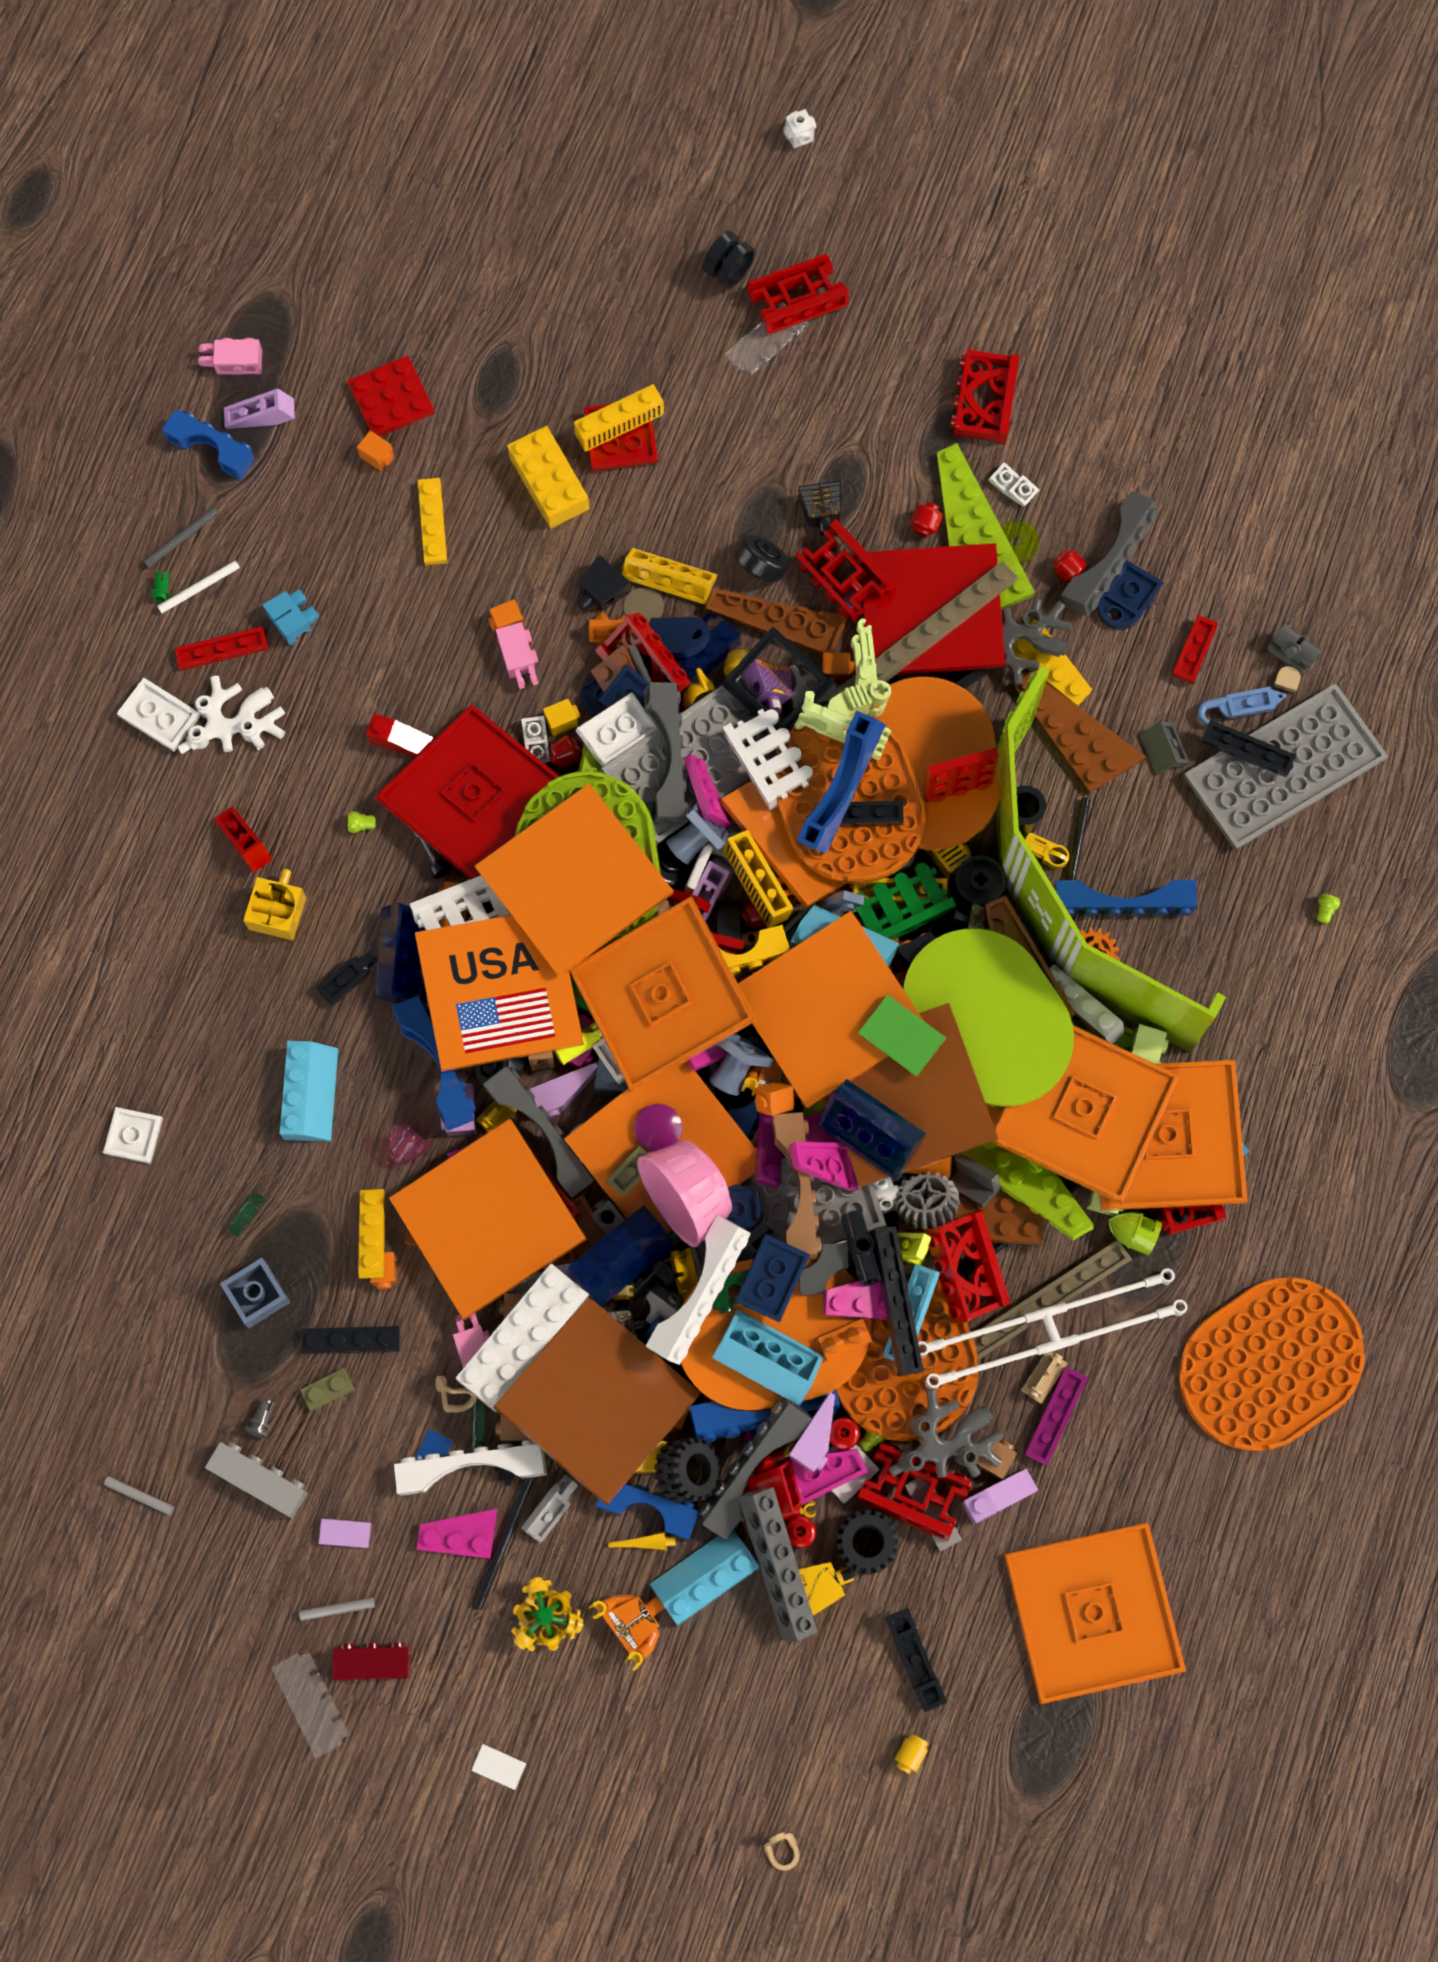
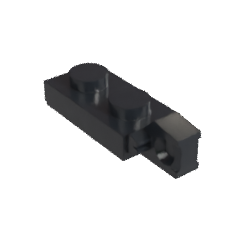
[316,951,377,1007]

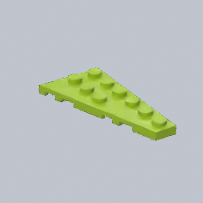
[954,1142,1093,1240]

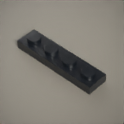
[1201,720,1296,778]
[301,1326,400,1354]

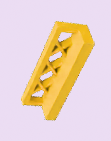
[622,548,718,605]

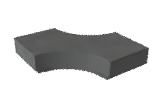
[799,1244,848,1295]

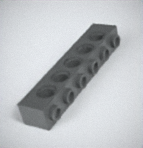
[738,1487,818,1641]

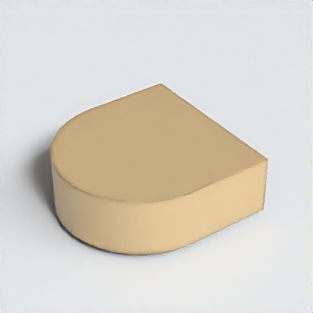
[1274,666,1301,693]

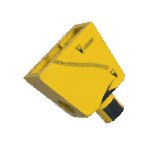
[799,1562,854,1616]

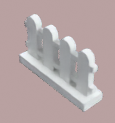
[723,709,813,810]
[410,876,511,930]

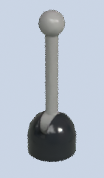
[414,832,450,879]

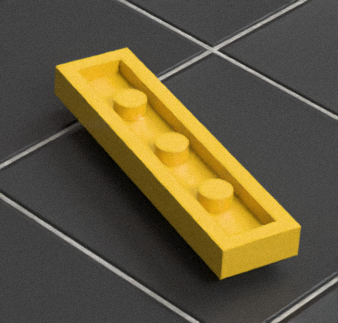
[418,478,448,566]
[358,1189,385,1279]

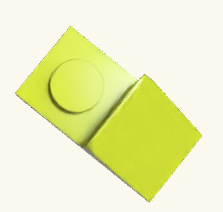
[897,1233,931,1266]

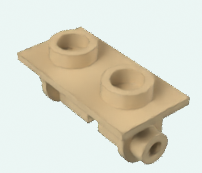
[1021,1352,1068,1404]

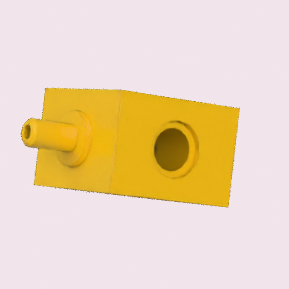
[243,869,306,941]

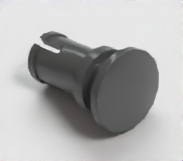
[244,1398,276,1438]

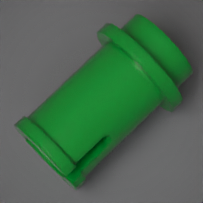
[151,571,170,602]

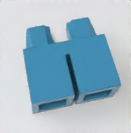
[263,589,319,646]

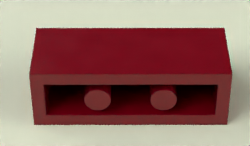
[333,1642,411,1681]

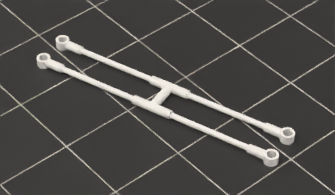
[918,1268,1188,1390]

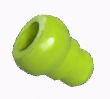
[348,811,375,833]
[1316,893,1340,924]
[858,1431,886,1452]

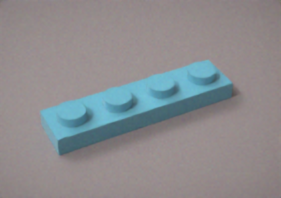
[883,1264,940,1361]

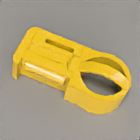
[1025,833,1069,870]

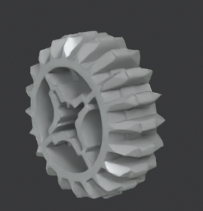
[895,1171,960,1231]

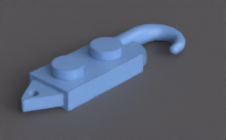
[1197,687,1287,725]

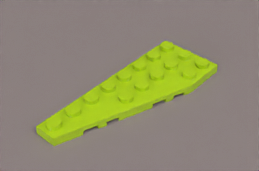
[937,443,1035,611]

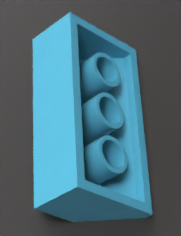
[791,905,900,967]
[280,1041,339,1142]
[712,1309,824,1406]
[650,1530,760,1626]

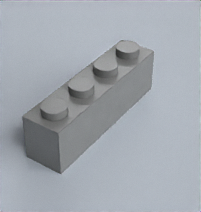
[205,1441,308,1519]

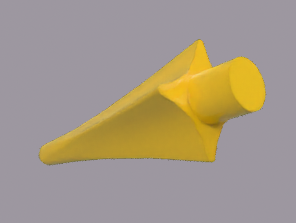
[608,1532,676,1551]

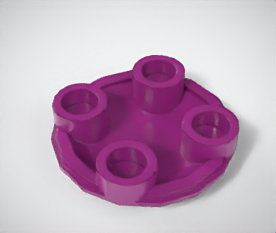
[634,1104,682,1151]

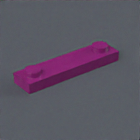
[755,1112,785,1189]
[1024,1367,1088,1466]

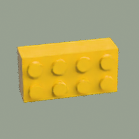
[507,426,590,529]

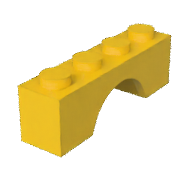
[719,925,790,975]

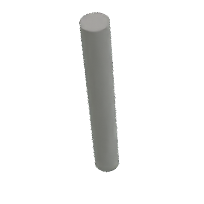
[104,1476,175,1516]
[299,1597,375,1621]

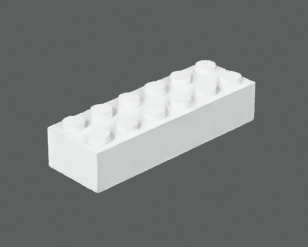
[456,1264,589,1412]

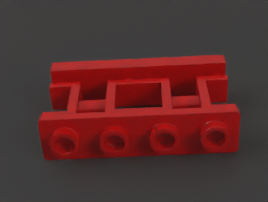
[747,253,849,335]
[795,519,896,622]
[857,1443,972,1542]

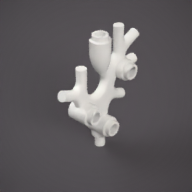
[177,676,285,754]

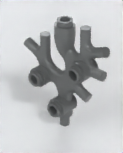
[995,599,1072,686]
[889,1390,1003,1478]

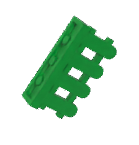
[852,863,956,940]

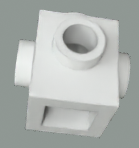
[783,109,816,148]
[873,1178,900,1214]

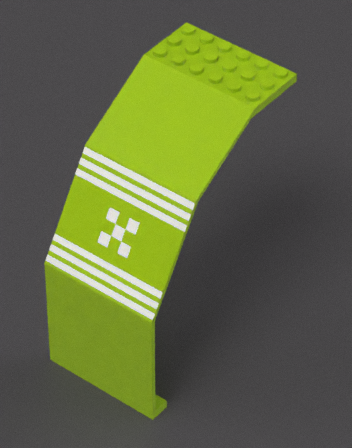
[995,666,1226,1053]

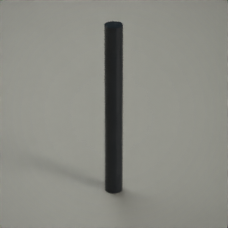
[1067,797,1091,880]

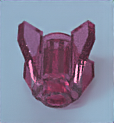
[388,1122,433,1165]

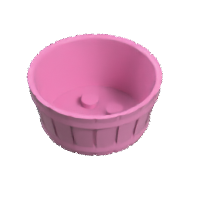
[637,1140,732,1247]

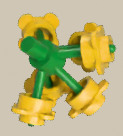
[511,1577,583,1651]

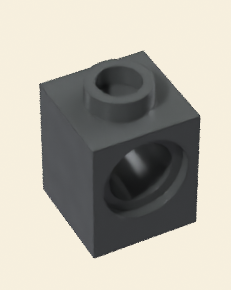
[591,1198,629,1238]

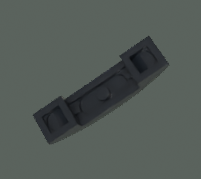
[885,1607,948,1713]

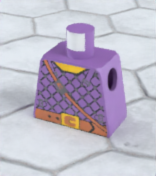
[743,659,792,714]

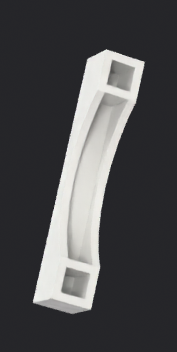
[646,1215,751,1365]
[394,1440,547,1496]

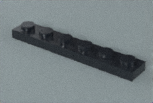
[870,1227,924,1376]

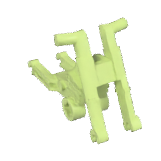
[795,619,891,760]

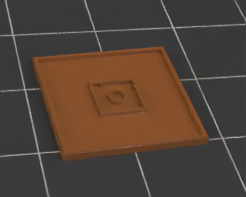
[828,1003,998,1188]
[493,1297,701,1506]

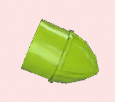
[1108,1212,1162,1256]

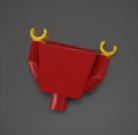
[742,1442,816,1521]

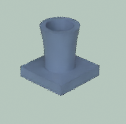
[666,800,730,864]
[709,1034,776,1096]

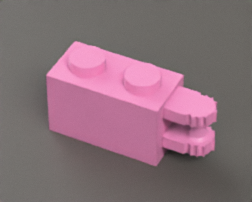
[198,338,262,374]
[496,622,538,689]
[453,1313,490,1369]

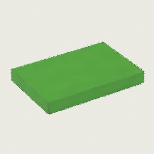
[858,994,946,1077]

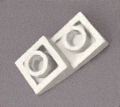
[988,462,1039,507]
[521,716,550,763]

